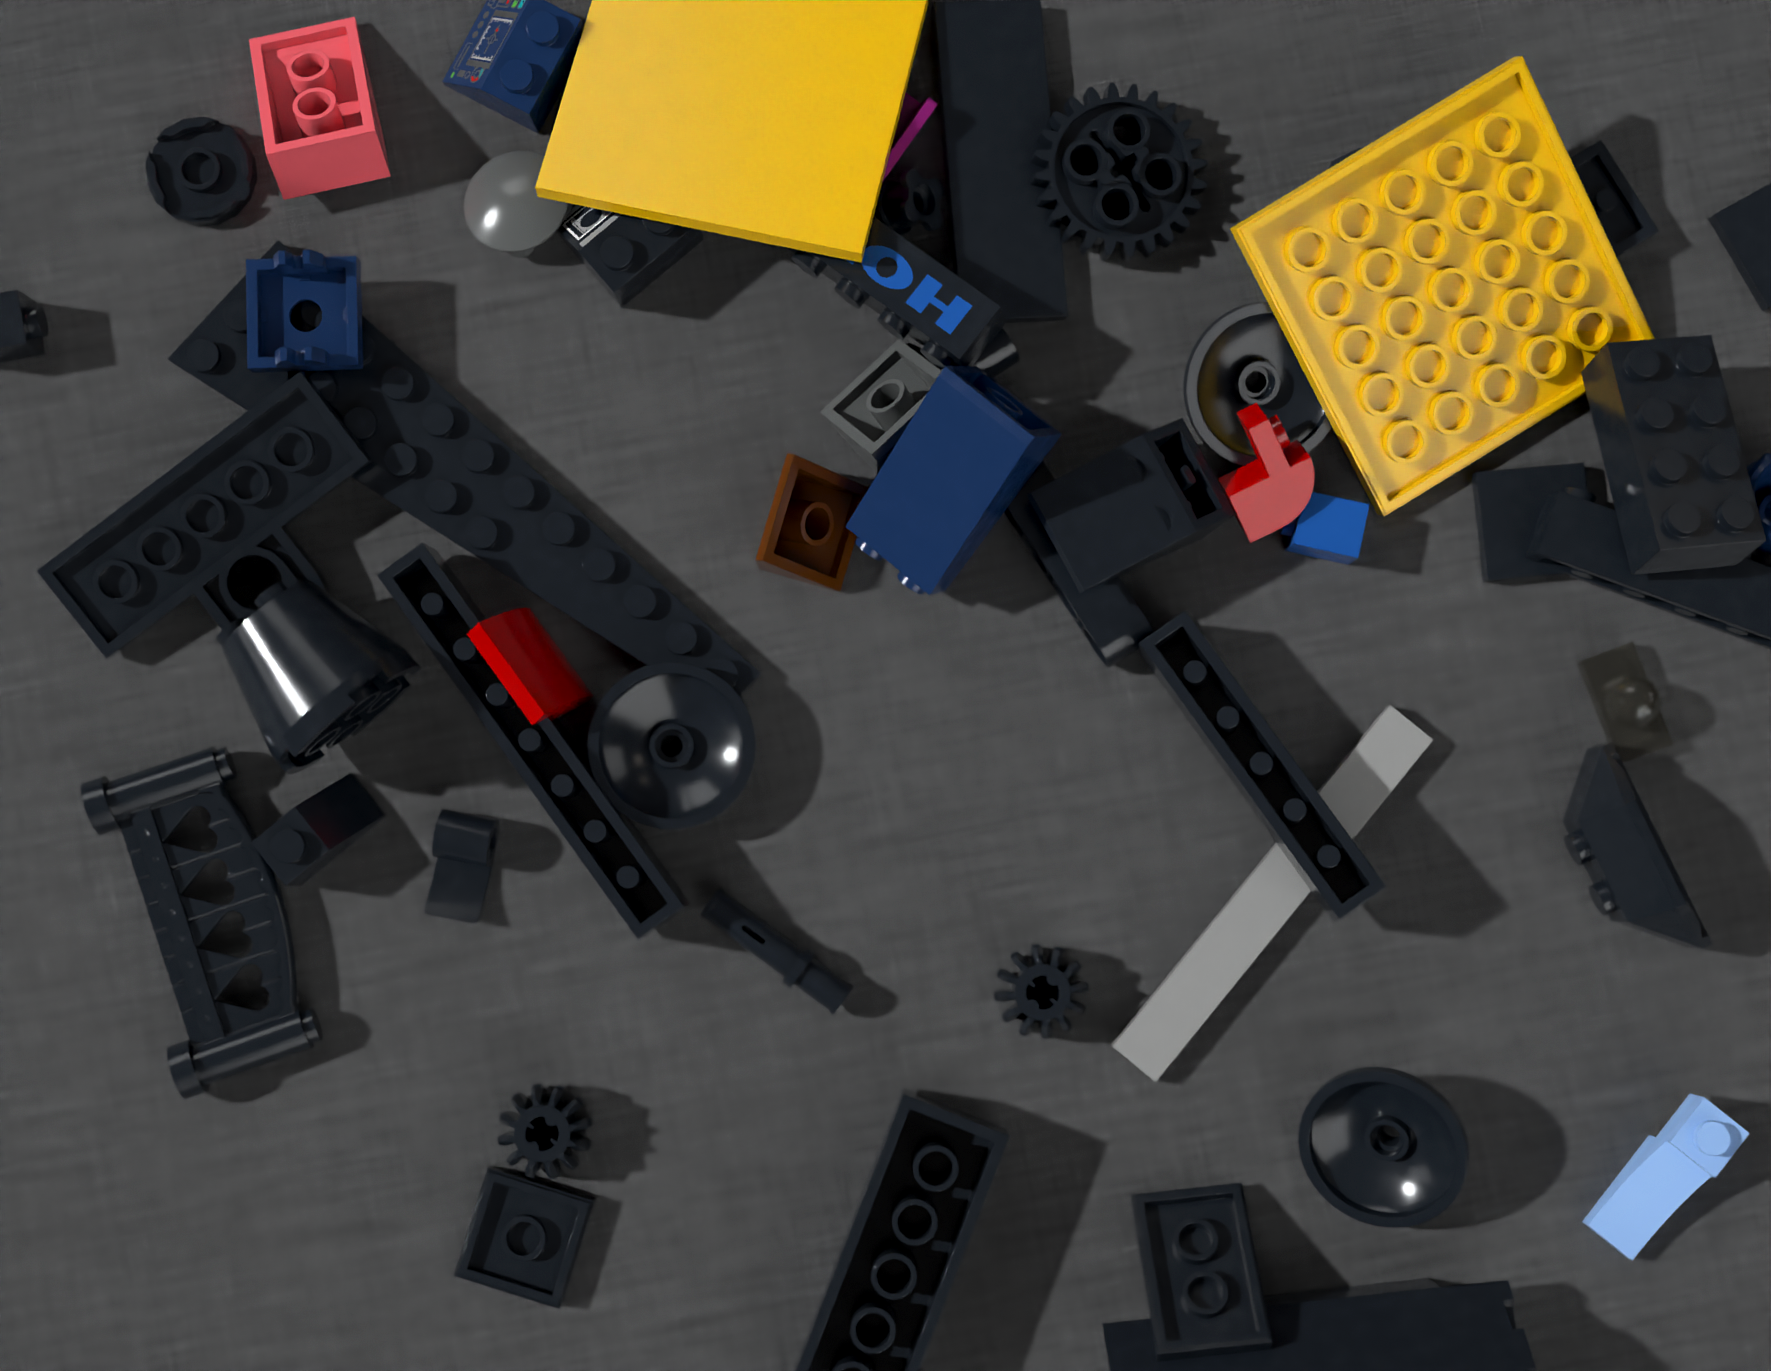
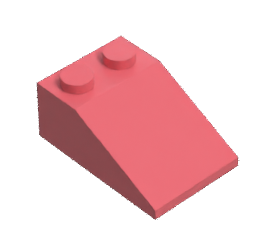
[249,17,391,200]

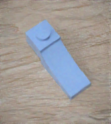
[1582,1093,1750,1261]

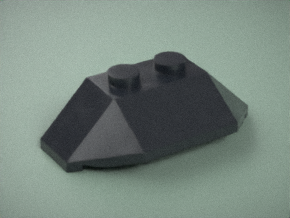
[1562,741,1713,949]

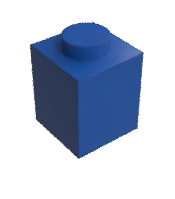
[1279,492,1370,565]

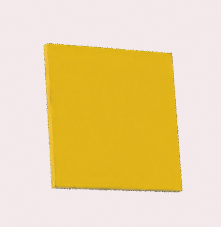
[535,0,929,263]
[1230,56,1655,517]

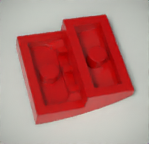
[467,607,593,725]

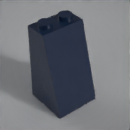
[845,366,1062,595]

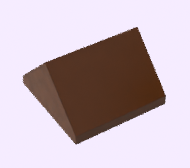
[755,453,869,592]

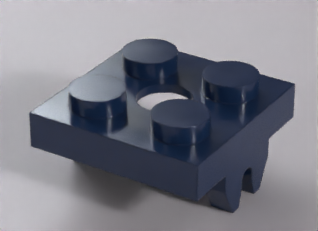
[246,250,363,373]

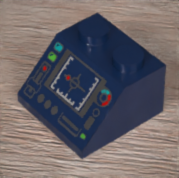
[442,0,584,134]

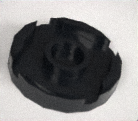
[145,116,257,227]

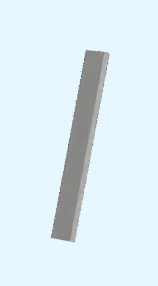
[1111,705,1433,1082]

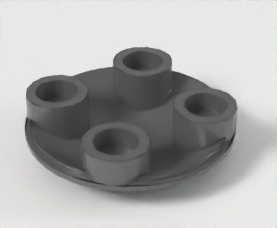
[464,151,573,258]

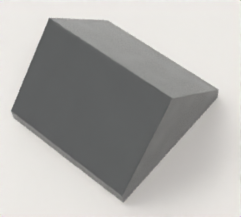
[820,339,942,474]

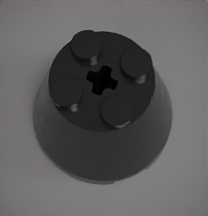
[216,577,421,775]

